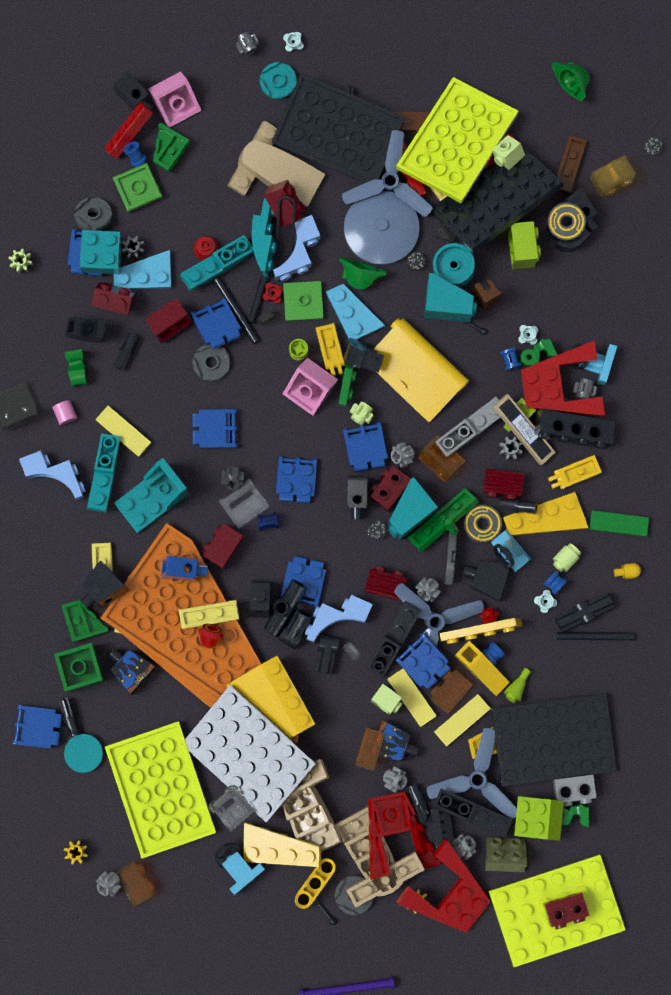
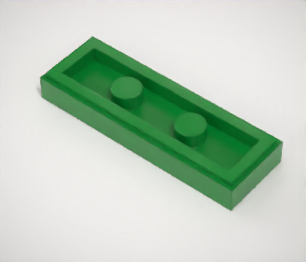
[589,510,649,537]

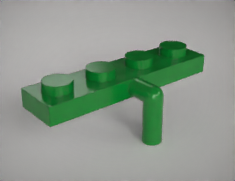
[408,488,479,552]

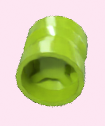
[289,339,308,361]

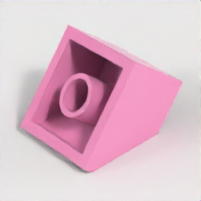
[148,71,202,128]
[283,358,338,416]

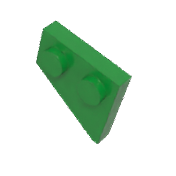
[153,123,191,173]
[339,363,356,405]
[61,600,108,643]

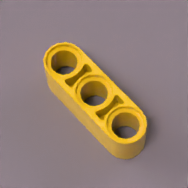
[295,858,336,909]

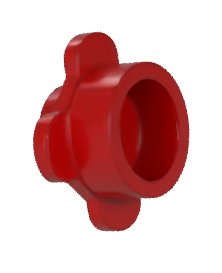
[263,283,284,304]
[478,608,499,623]

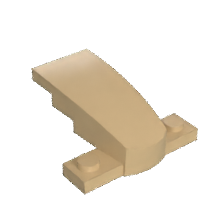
[227,121,325,207]
[282,759,342,852]
[335,806,425,908]

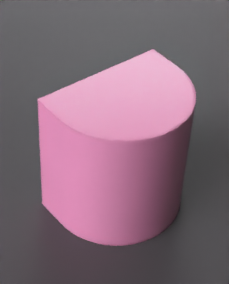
[52,400,78,426]

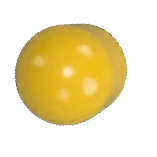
[614,563,641,579]

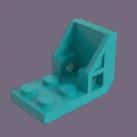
[114,458,189,534]

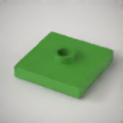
[113,163,162,213]
[283,281,323,322]

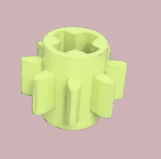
[8,249,33,273]
[350,402,373,425]

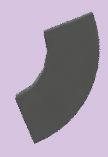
[445,532,457,585]

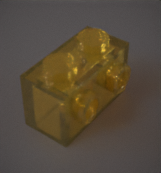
[590,155,636,197]

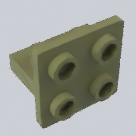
[485,837,527,872]

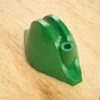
[551,62,590,102]
[340,256,388,289]

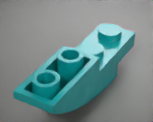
[252,198,277,277]
[180,235,254,291]
[87,433,120,513]

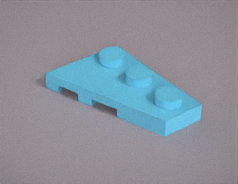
[114,250,171,290]
[326,284,385,340]

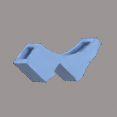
[273,215,320,281]
[19,451,86,501]
[305,595,373,643]

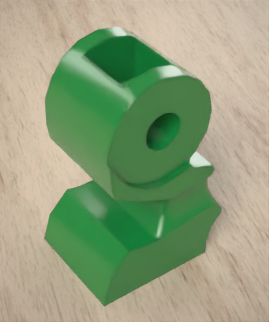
[520,339,557,368]
[65,349,87,387]
[562,804,589,827]

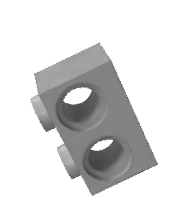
[553,775,597,806]

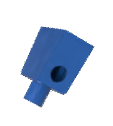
[161,556,207,581]

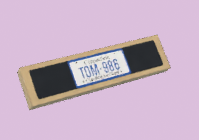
[493,394,555,465]

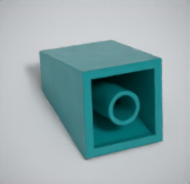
[424,273,477,322]
[388,477,438,540]

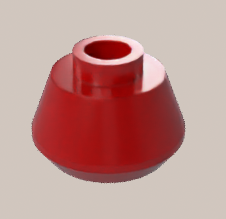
[193,236,219,261]
[198,624,224,648]

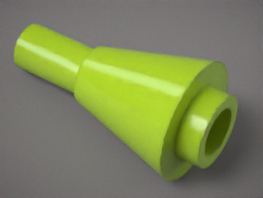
[504,668,531,703]

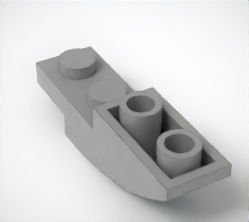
[435,397,501,457]

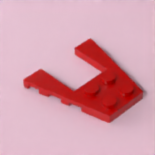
[521,341,605,417]
[368,792,441,880]
[396,839,490,933]

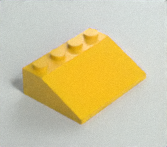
[226,656,315,738]

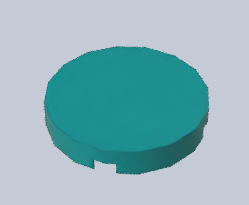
[260,62,297,100]
[64,734,103,773]

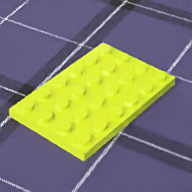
[396,77,518,204]
[105,721,216,858]
[489,854,625,967]

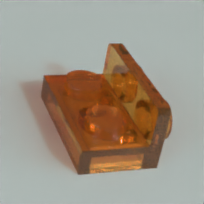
[418,435,465,482]
[430,669,473,714]
[355,728,385,771]
[115,861,156,907]

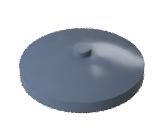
[344,191,419,266]

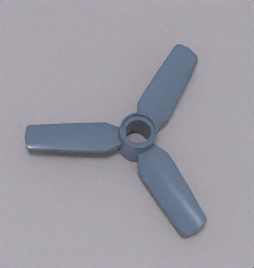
[342,130,432,217]
[394,583,484,646]
[427,728,517,819]

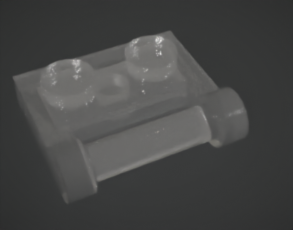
[218,479,269,529]
[208,785,255,832]

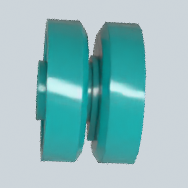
[433,243,475,288]

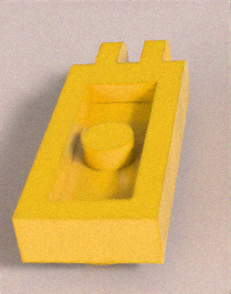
[316,323,345,376]
[548,455,602,489]

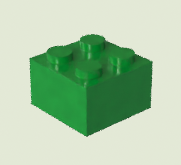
[54,643,104,693]

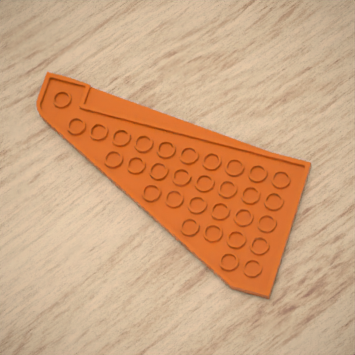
[101,523,299,744]

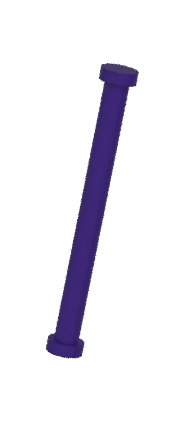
[299,977,394,995]

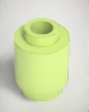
[553,543,581,572]

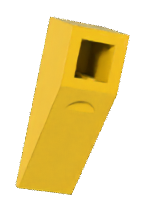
[455,641,510,696]

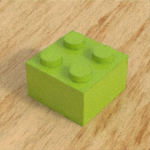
[508,221,541,270]
[514,796,564,841]

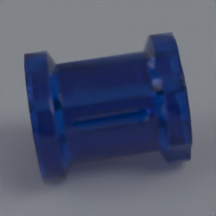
[257,512,279,531]

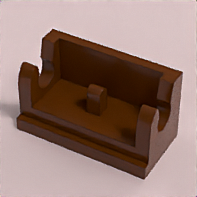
[472,280,502,311]

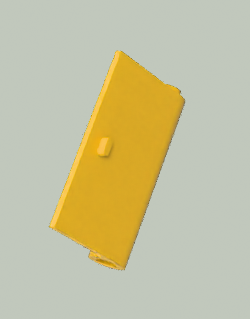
[373,318,469,423]

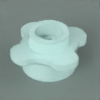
[283,32,303,52]
[518,325,538,345]
[534,590,557,613]

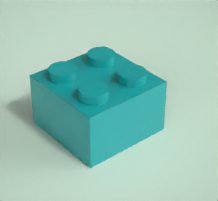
[80,230,122,274]

